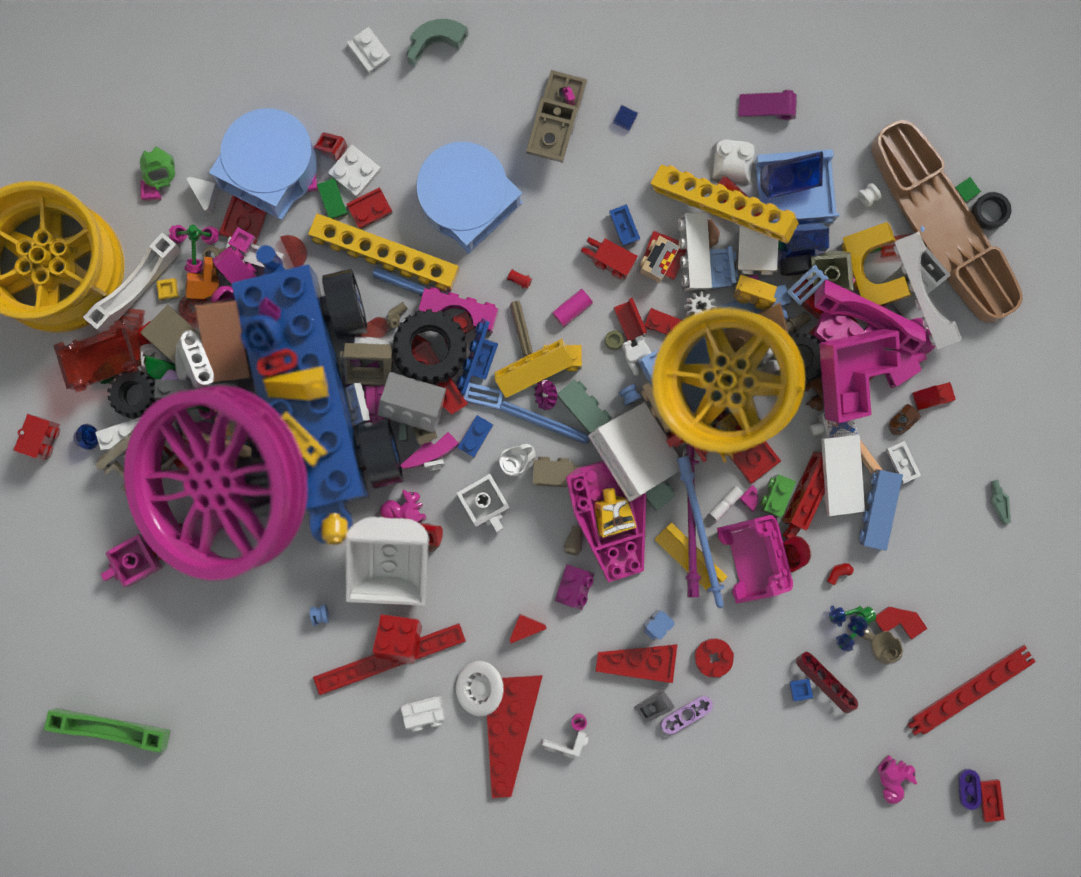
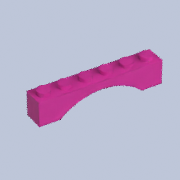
[814,279,926,355]

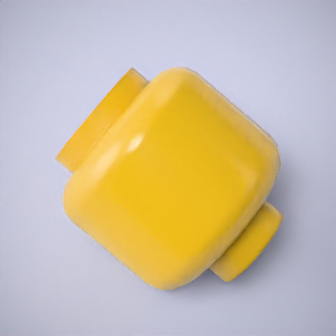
[321,514,348,545]

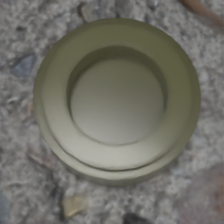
[605,331,624,350]

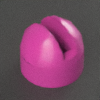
[571,713,587,731]

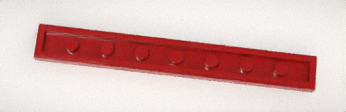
[313,623,466,695]

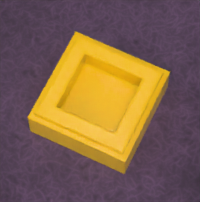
[156,278,179,300]

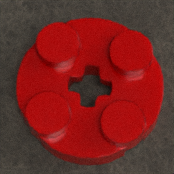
[694,638,734,678]

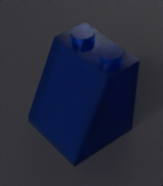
[781,220,829,259]

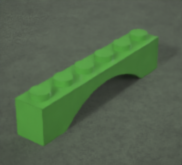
[44,708,171,752]

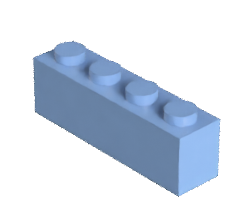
[858,469,903,551]

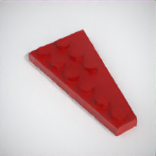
[487,675,543,798]

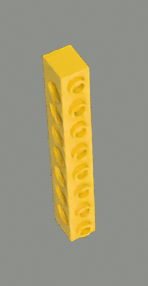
[650,164,799,244]
[308,213,460,291]

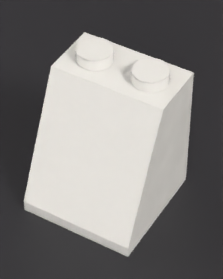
[738,225,778,275]

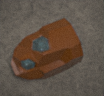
[888,404,921,435]

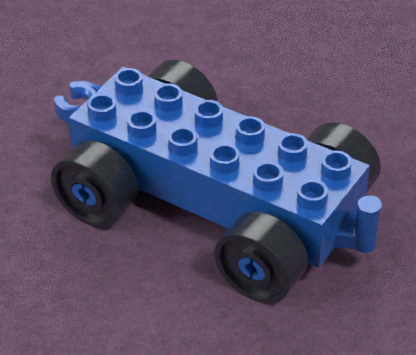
[203,245,404,544]

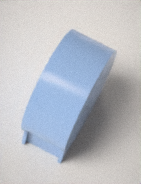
[209,108,317,220]
[417,142,523,254]

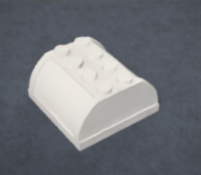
[346,517,428,606]

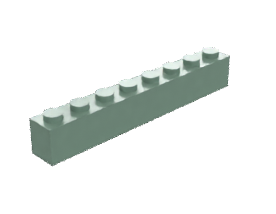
[557,379,675,512]

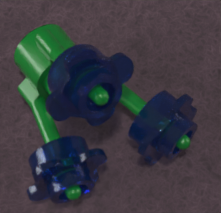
[829,605,876,652]

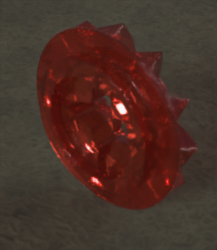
[179,295,208,324]

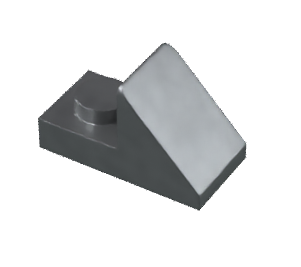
[635,690,675,723]

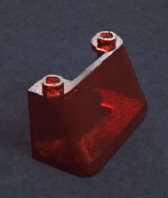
[53,319,142,392]

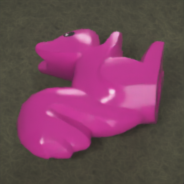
[380,490,427,523]
[878,755,917,804]

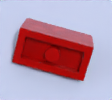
[614,298,647,342]

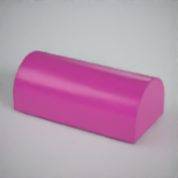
[552,289,593,328]

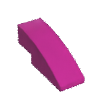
[400,432,459,470]

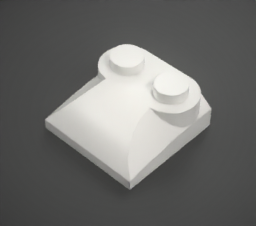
[712,139,755,184]

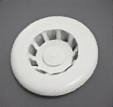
[456,661,503,716]

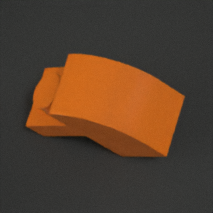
[185,257,219,299]

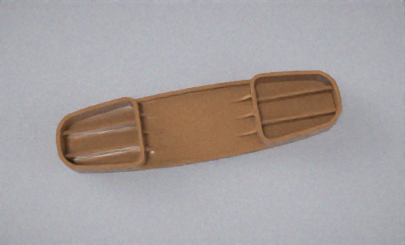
[871,120,1023,323]

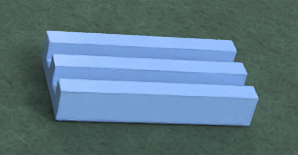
[787,265,828,305]
[464,383,504,410]

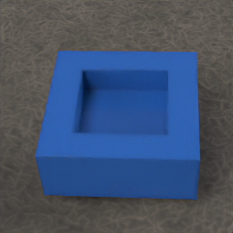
[789,678,813,702]

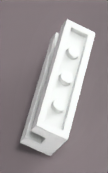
[678,213,712,292]

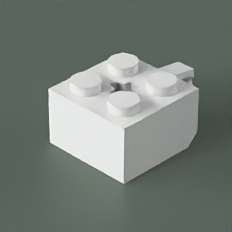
[457,474,510,532]

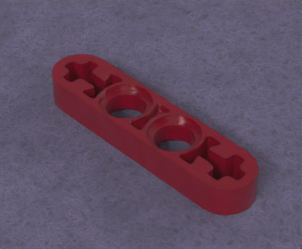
[796,652,858,714]

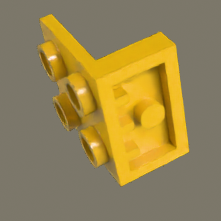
[733,275,777,310]

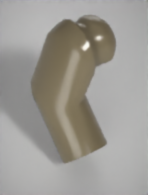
[387,302,408,328]

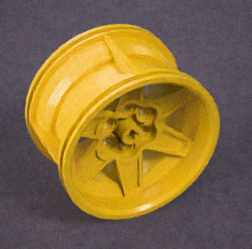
[0,181,125,333]
[652,308,806,452]

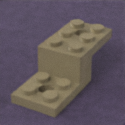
[526,70,587,163]

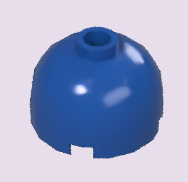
[240,315,282,357]

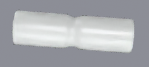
[709,486,744,521]

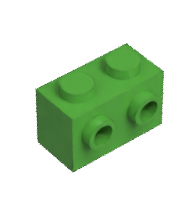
[760,474,796,518]

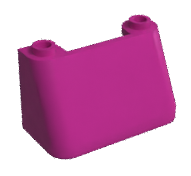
[717,515,793,604]

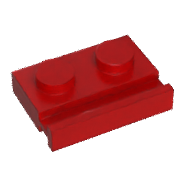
[346,187,393,229]

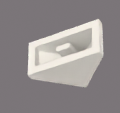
[186,177,219,215]

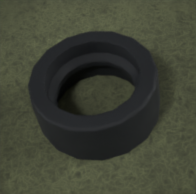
[971,192,1012,230]
[779,255,813,276]

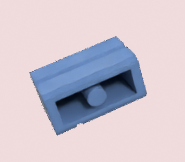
[643,610,675,640]

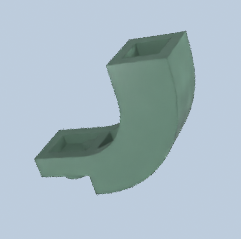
[406,19,469,67]

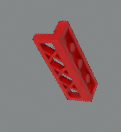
[781,452,825,531]

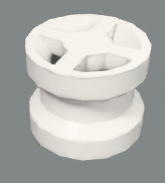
[857,183,882,207]

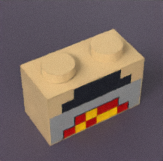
[639,236,680,283]

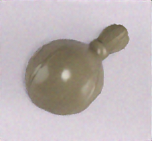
[859,628,903,664]

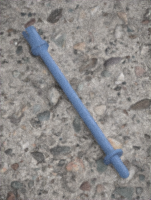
[677,456,725,608]

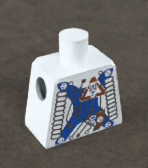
[810,413,858,438]

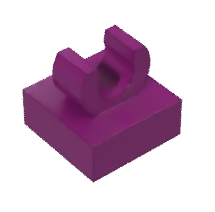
[258,297,281,321]

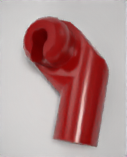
[826,563,854,586]

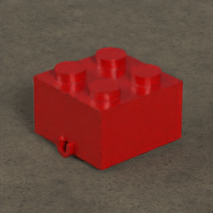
[13,414,60,460]
[372,614,422,664]

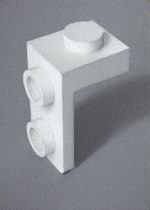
[542,730,589,758]

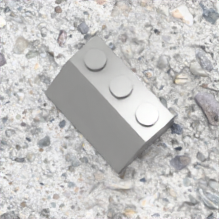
[378,372,446,433]

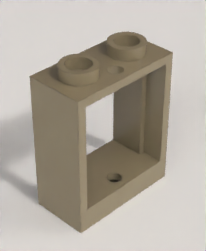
[340,343,393,385]

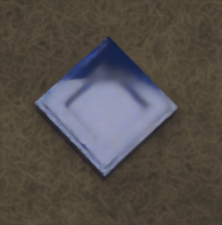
[613,105,638,131]

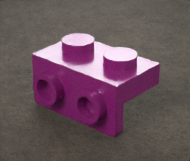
[555,564,594,610]

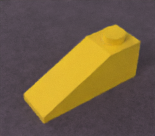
[263,366,329,400]

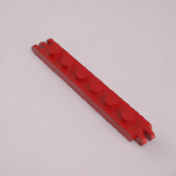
[908,645,1036,735]

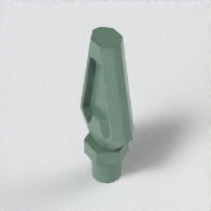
[990,480,1011,524]

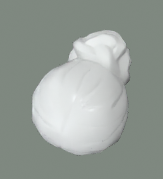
[499,444,536,476]

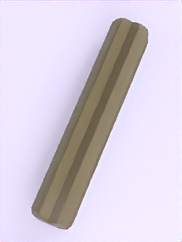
[510,301,533,356]

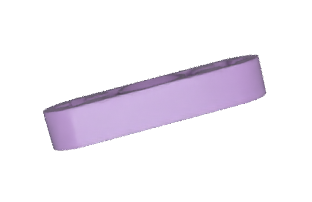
[661,696,713,734]

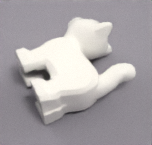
[622,335,652,376]

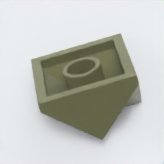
[811,250,854,295]

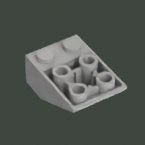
[881,246,951,316]

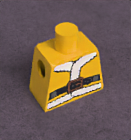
[594,488,637,537]

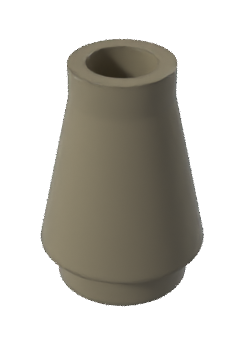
[563,526,582,556]

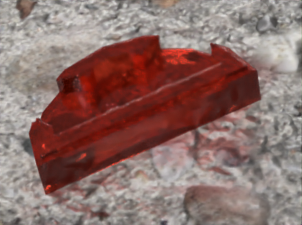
[280,235,308,268]

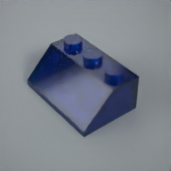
[760,151,823,199]

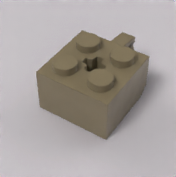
[533,457,580,487]

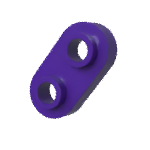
[958,769,981,810]

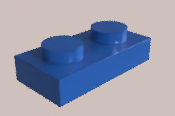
[609,204,641,247]
[458,415,493,458]

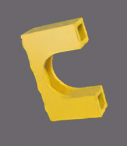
[841,222,913,306]

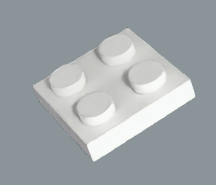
[328,145,382,198]

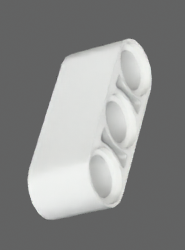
[178,331,214,389]

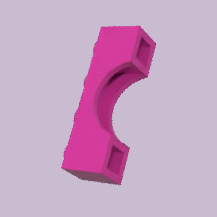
[418,287,499,333]

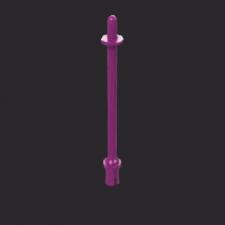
[685,443,701,597]

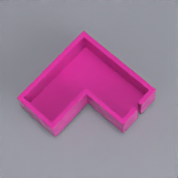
[819,329,901,423]

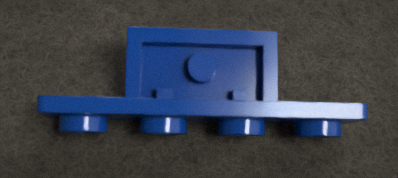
[456,318,498,395]

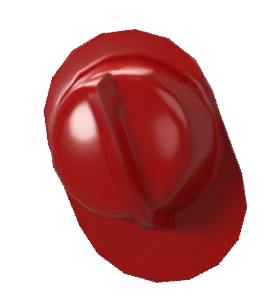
[783,536,811,573]

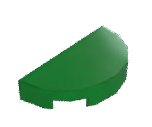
[143,355,176,380]

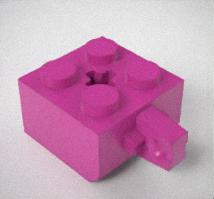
[101,534,163,588]

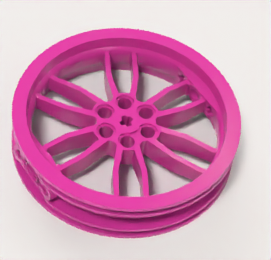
[124,385,307,580]

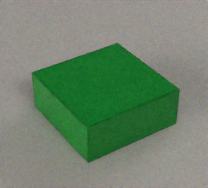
[955,177,981,203]

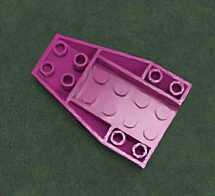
[566,460,646,582]

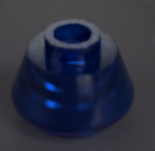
[73,424,99,450]

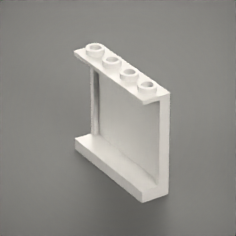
[588,402,680,502]

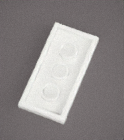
[821,434,865,516]

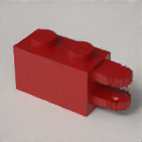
[581,237,638,280]

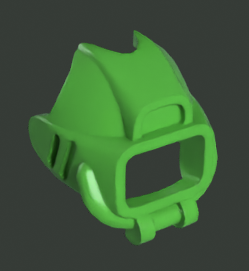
[139,146,175,190]

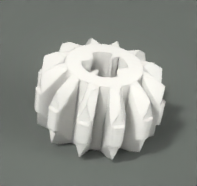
[684,291,717,317]

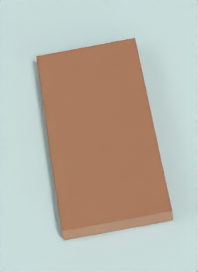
[195,301,250,382]

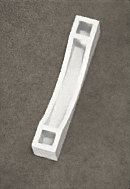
[83,233,182,335]

